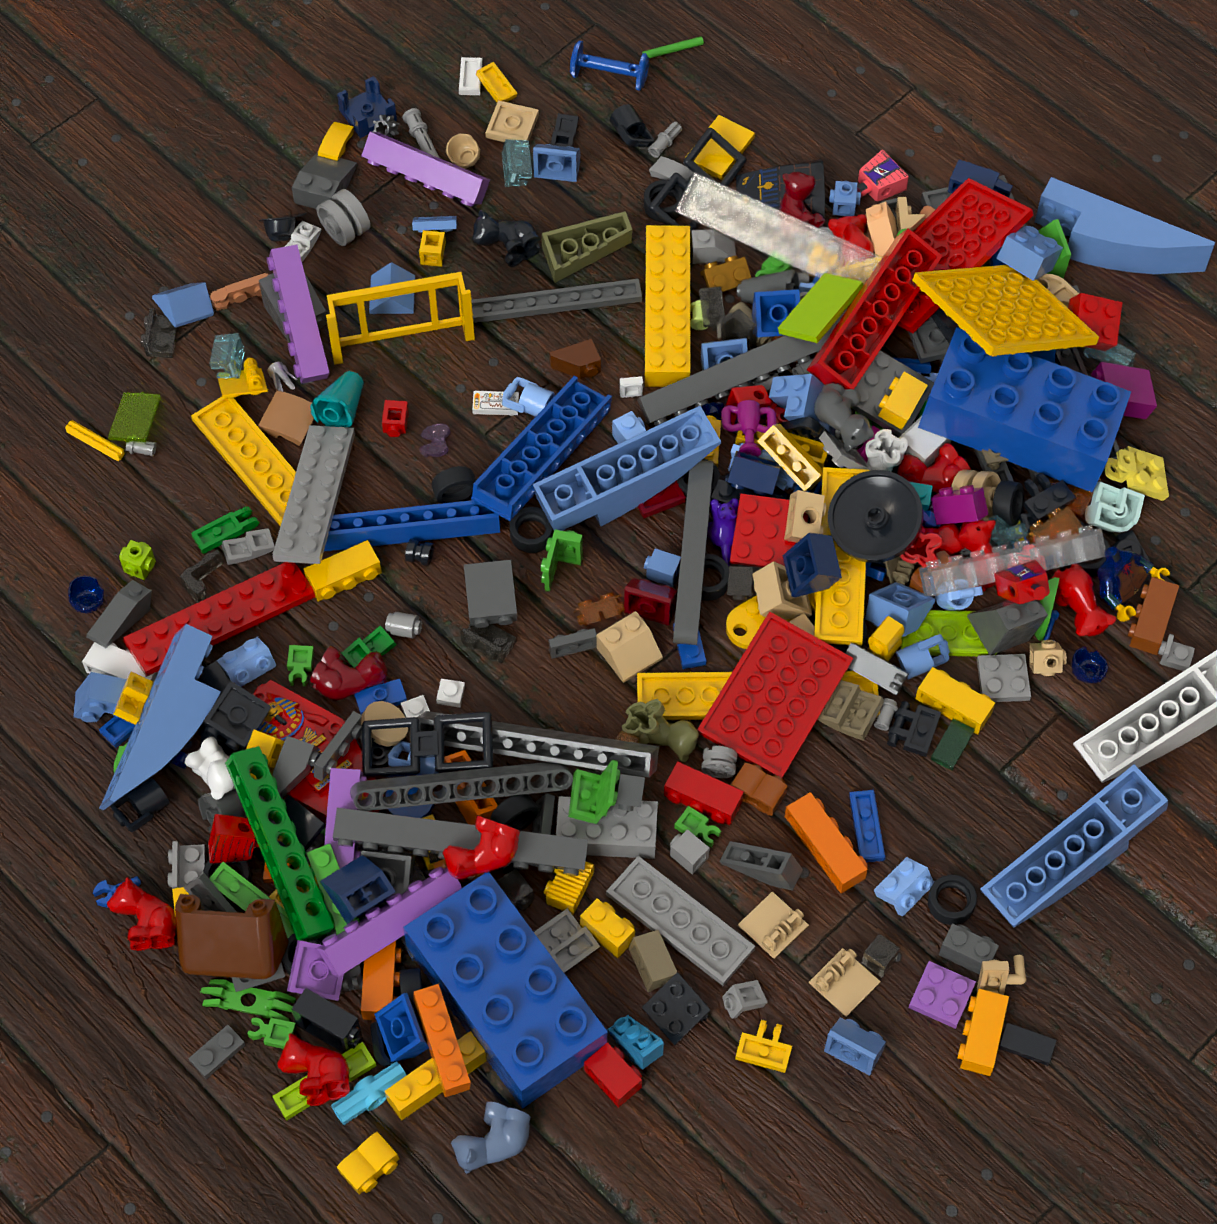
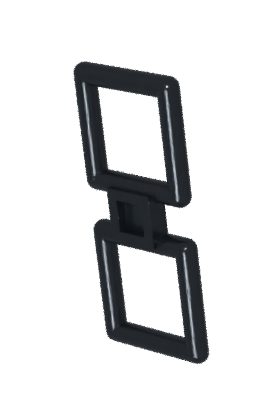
[649,128,747,237]
[362,712,493,778]

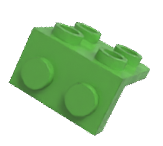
[541,530,583,591]
[568,760,620,824]

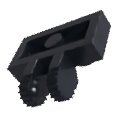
[1023,473,1076,523]

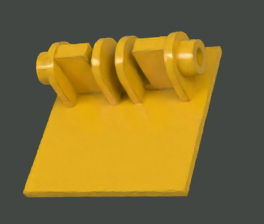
[217,358,268,398]

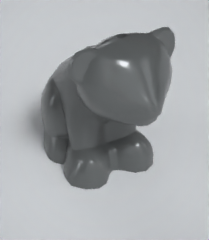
[814,383,874,453]

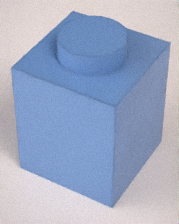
[644,548,681,588]

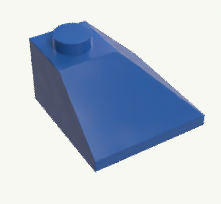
[374,993,429,1062]

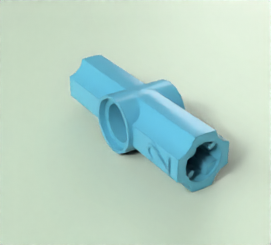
[331,1061,407,1125]

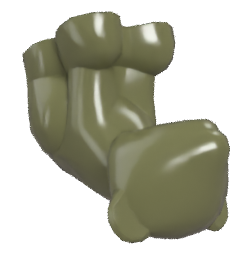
[622,699,699,763]

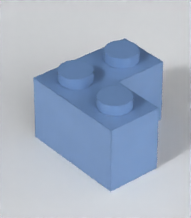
[769,374,825,421]
[73,672,127,722]

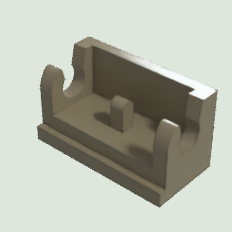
[628,930,677,992]

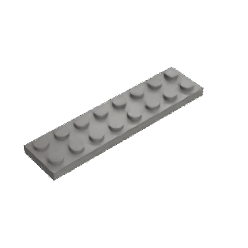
[273,425,355,564]

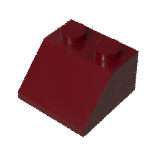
[624,578,678,626]

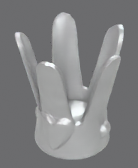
[267,362,297,392]

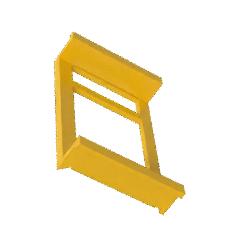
[326,272,475,365]

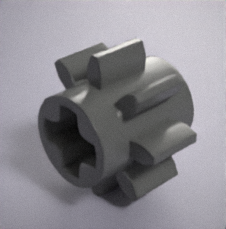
[372,114,400,138]

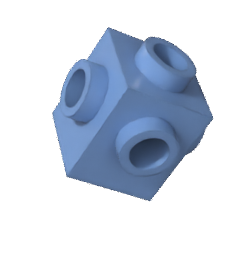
[829,181,861,216]

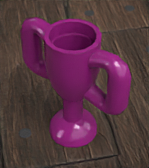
[721,400,776,457]

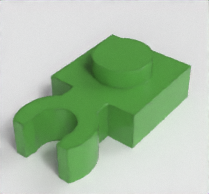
[755,251,793,277]
[287,645,314,686]
[674,806,721,847]
[247,1018,296,1049]

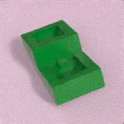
[341,625,397,668]

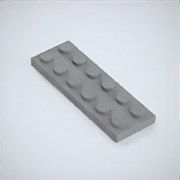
[606,856,755,986]

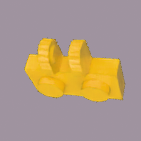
[735,1019,792,1073]

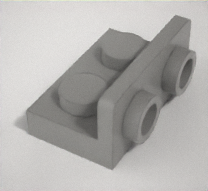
[168,841,206,889]

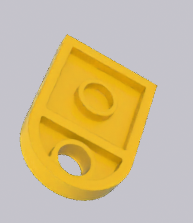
[726,595,793,649]

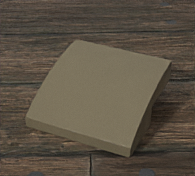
[818,680,884,741]

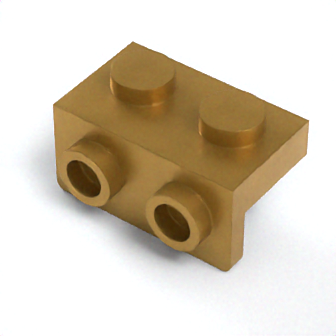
[700,255,751,296]

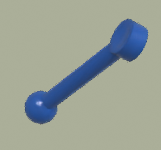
[1044,610,1059,640]

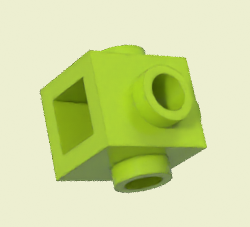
[119,540,156,580]

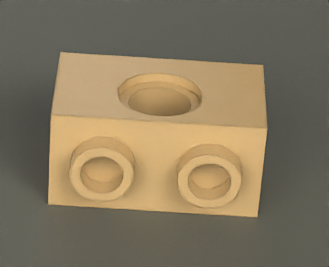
[784,490,826,543]

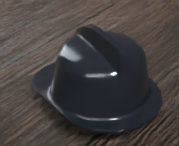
[258,212,307,241]

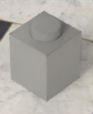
[670,829,710,874]

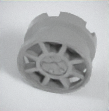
[701,746,737,778]

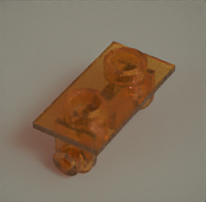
[573,592,624,626]

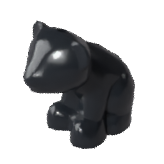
[472,210,541,267]

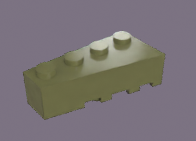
[542,211,632,283]

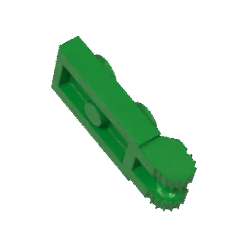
[191,506,259,554]

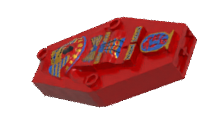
[253,680,384,824]

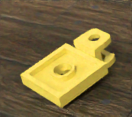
[1104,446,1169,501]

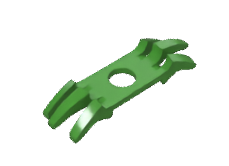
[200,979,296,1021]

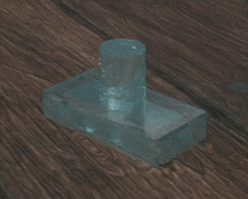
[989,515,1028,554]

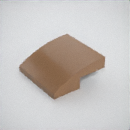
[258,391,314,446]

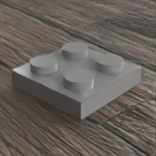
[819,431,872,471]
[977,654,1031,702]

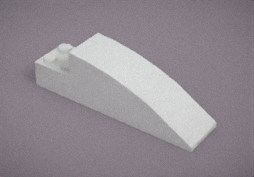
[1073,650,1217,783]

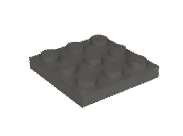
[852,350,934,437]

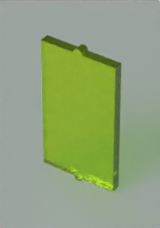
[108,392,161,443]

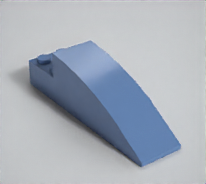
[1035,177,1215,274]
[533,406,721,531]
[99,624,221,810]
[980,764,1168,928]

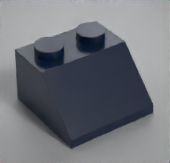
[783,533,842,598]

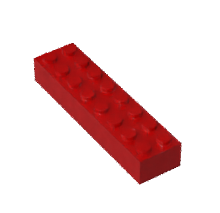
[807,228,942,390]

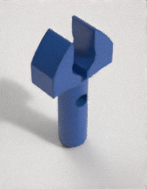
[93,876,141,908]

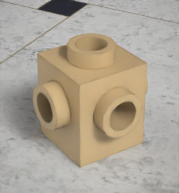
[1029,640,1067,676]

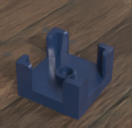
[337,76,397,138]

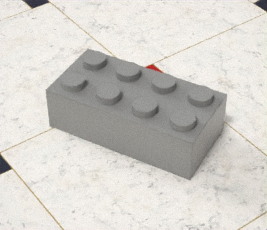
[556,796,658,859]

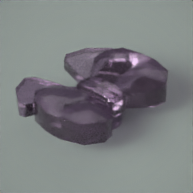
[419,423,451,458]

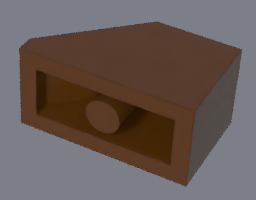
[549,339,601,379]

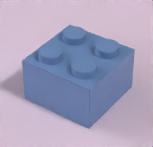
[996,225,1063,281]

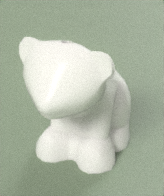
[865,429,908,472]
[185,737,235,800]

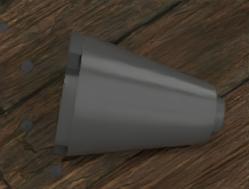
[737,270,799,304]
[198,788,263,833]

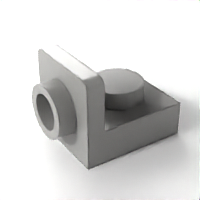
[1158,634,1195,671]
[722,980,768,1019]

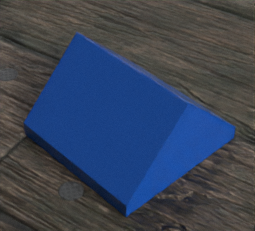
[752,289,800,337]

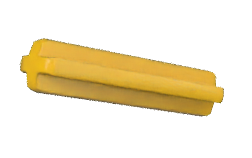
[65,420,125,461]

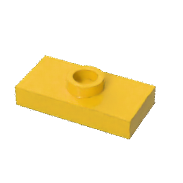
[476,62,518,102]

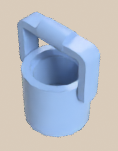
[502,377,555,417]
[935,579,983,611]

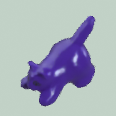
[707,498,739,566]

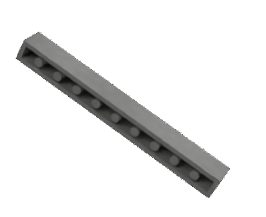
[637,310,846,426]
[417,711,659,777]
[333,808,588,876]

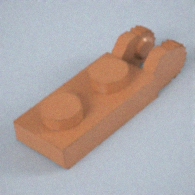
[210,273,268,311]

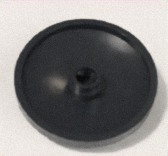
[828,470,924,563]

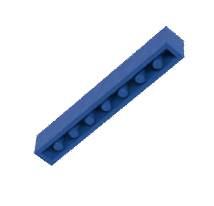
[324,500,500,551]

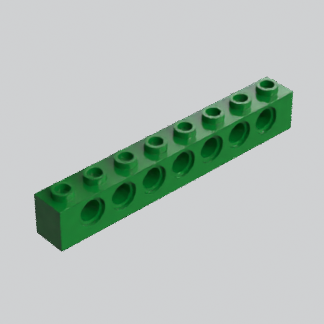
[225,746,334,942]

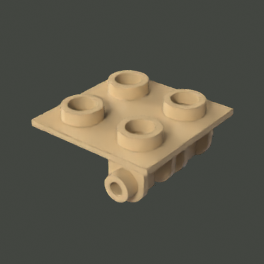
[738,892,809,959]
[809,948,881,1017]

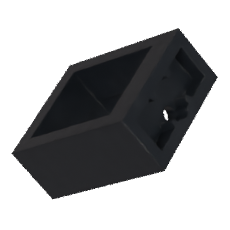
[292,988,363,1053]

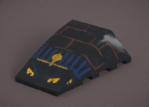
[736,159,825,227]

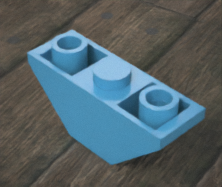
[607,1015,664,1070]

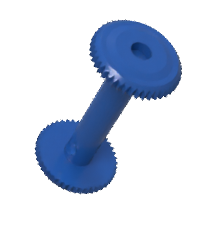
[570,41,649,90]

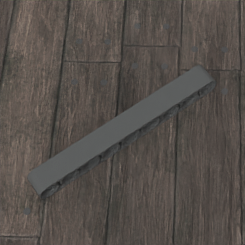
[673,460,714,645]
[350,762,573,811]

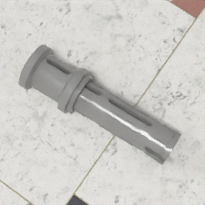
[402,108,440,158]

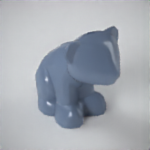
[451,1102,531,1174]

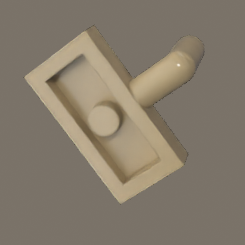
[977,955,1026,995]

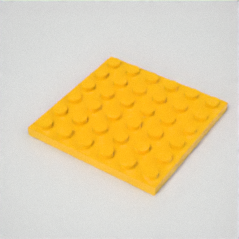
[912,265,1099,356]

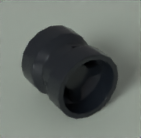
[405,539,434,566]

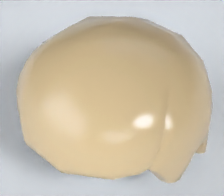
[446,133,480,169]

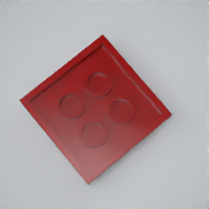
[730,494,809,568]

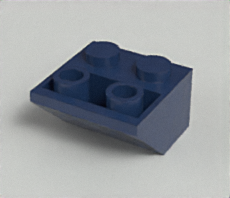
[727,451,780,496]
[320,855,396,924]

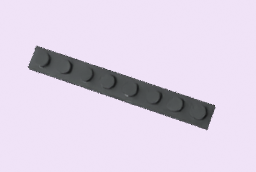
[471,279,642,323]

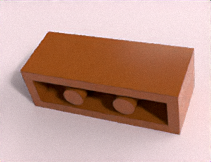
[1128,577,1179,655]

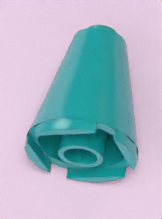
[310,371,364,428]

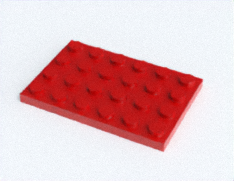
[697,611,853,779]

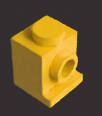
[419,230,446,267]

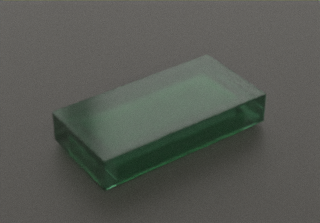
[931,718,975,771]

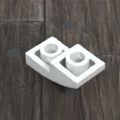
[285,221,321,262]

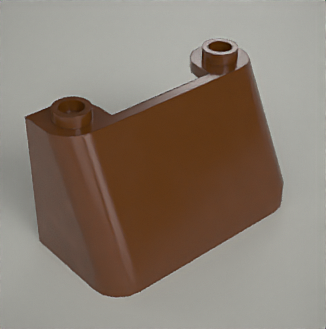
[175,894,289,979]

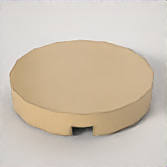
[361,701,408,747]

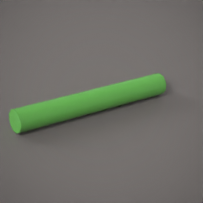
[642,36,704,59]

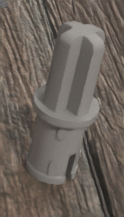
[648,122,682,158]

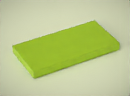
[778,273,863,343]
[900,610,997,657]

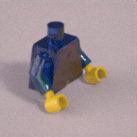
[1097,547,1170,622]

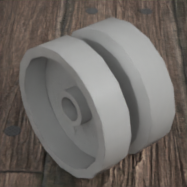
[316,189,370,246]

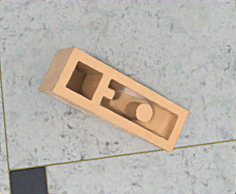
[866,201,898,258]

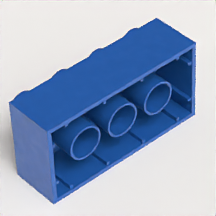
[918,327,1131,492]
[403,872,608,1109]

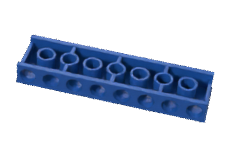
[471,376,612,521]

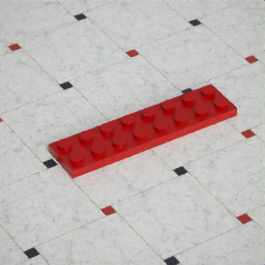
[123,562,316,677]

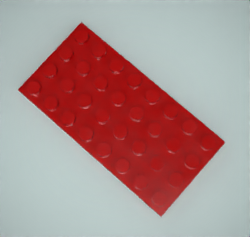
[897,178,1034,333]

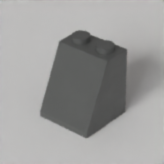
[259,272,327,343]
[464,560,517,628]
[967,600,1048,655]

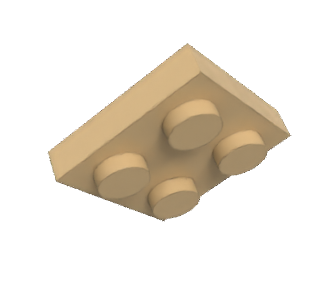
[485,100,539,147]

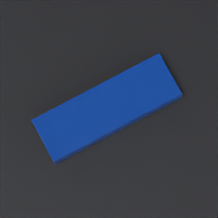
[849,790,885,862]

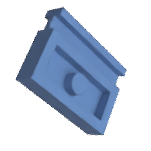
[412,216,457,232]

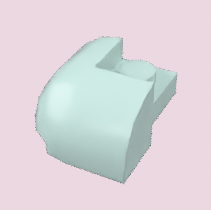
[1085,482,1145,533]

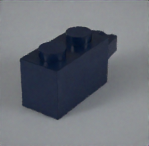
[948,160,1013,197]

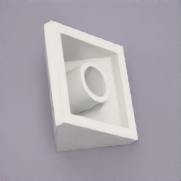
[899,416,951,467]

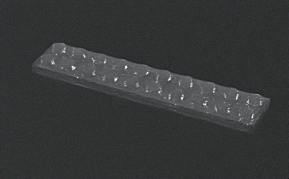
[675,172,882,285]

